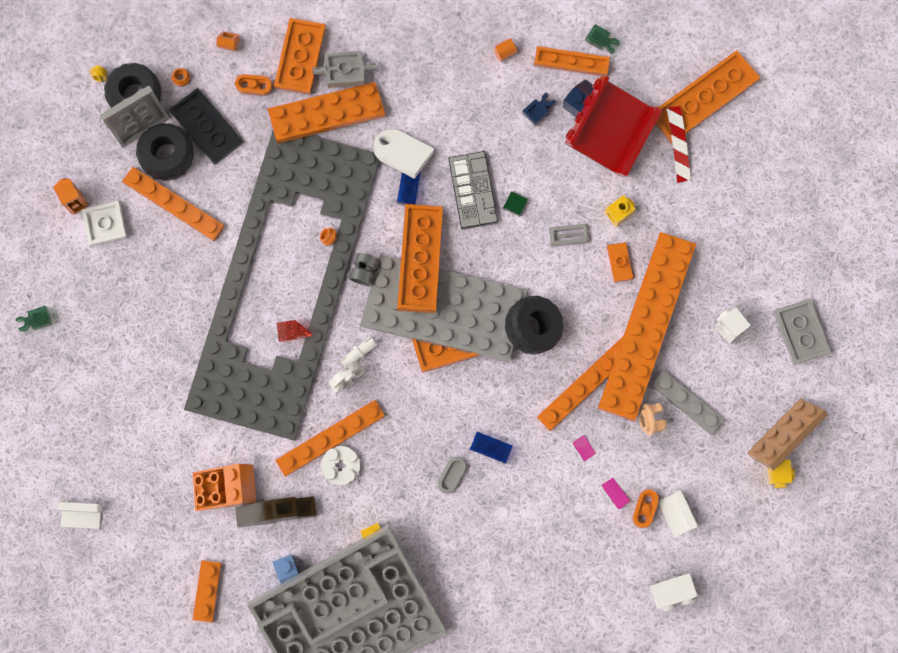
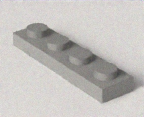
[651,371,724,436]

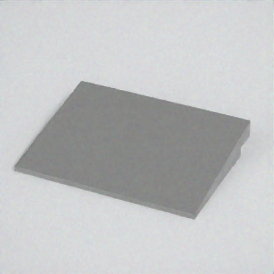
[248,524,447,653]

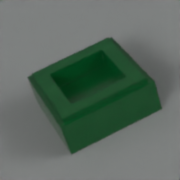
[503,191,528,217]

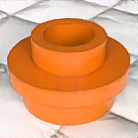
[171,68,190,86]
[320,228,337,246]

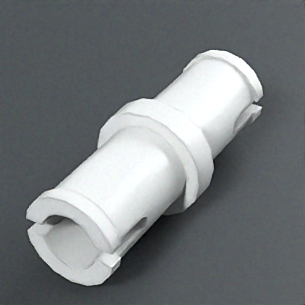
[340,336,377,369]

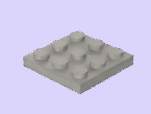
[100,86,170,148]

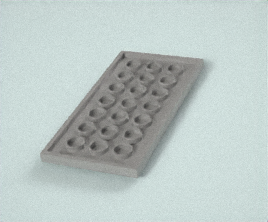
[360,255,527,363]

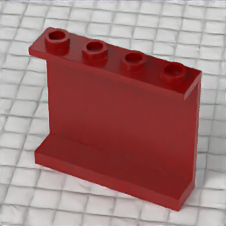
[564,76,663,177]

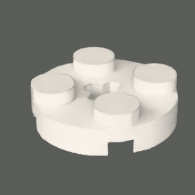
[328,361,365,394]
[321,446,361,486]

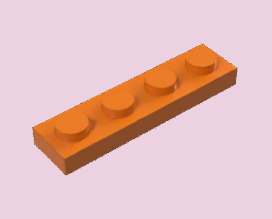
[534,46,610,77]

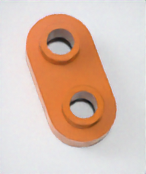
[235,74,272,96]
[632,489,659,528]

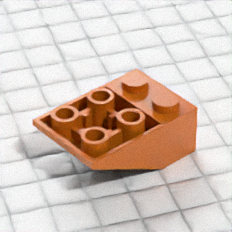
[192,464,257,511]

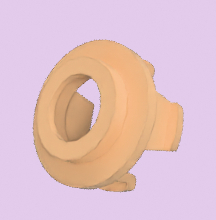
[638,403,666,436]

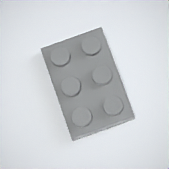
[773,299,831,365]

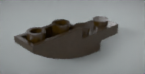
[235,496,317,528]

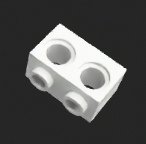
[715,307,751,344]

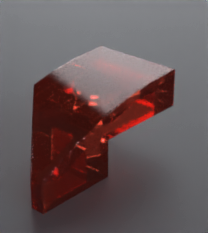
[277,320,312,342]

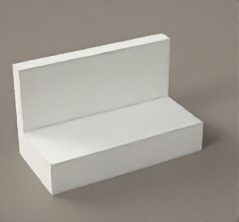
[658,490,698,537]
[58,502,102,529]

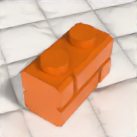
[53,178,88,214]

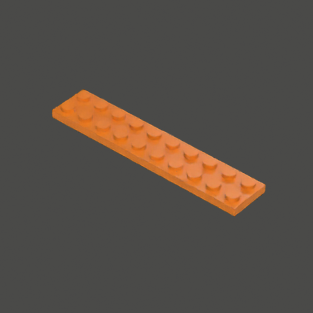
[598,232,696,422]

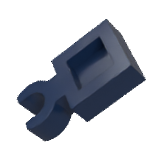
[522,93,556,126]

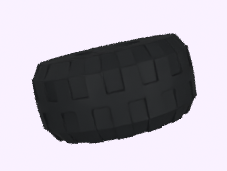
[104,63,162,108]
[136,123,194,181]
[505,295,564,355]

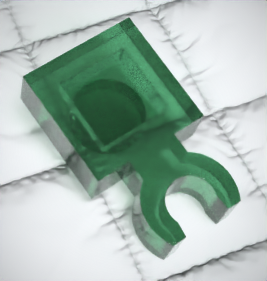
[585,24,620,54]
[15,305,53,332]

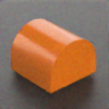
[216,31,240,51]
[494,38,517,62]

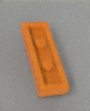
[192,560,222,623]

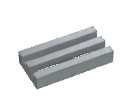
[549,224,589,247]

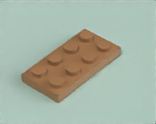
[747,398,828,471]

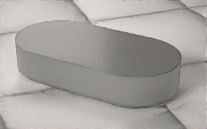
[438,457,467,494]

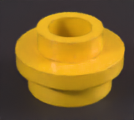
[90,65,108,82]

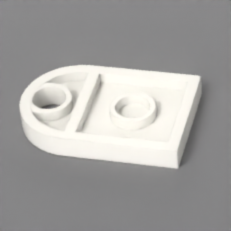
[374,130,434,179]

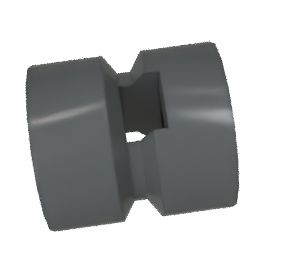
[349,253,380,287]

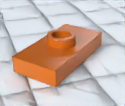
[607,242,633,283]

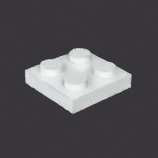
[82,201,127,247]

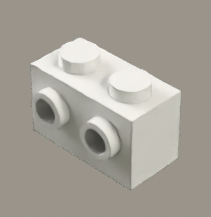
[649,573,697,611]

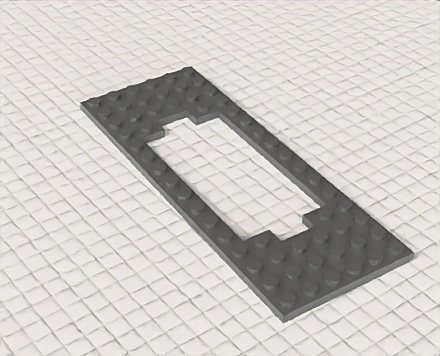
[184,130,380,441]

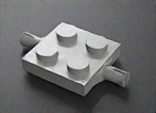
[313,51,376,88]

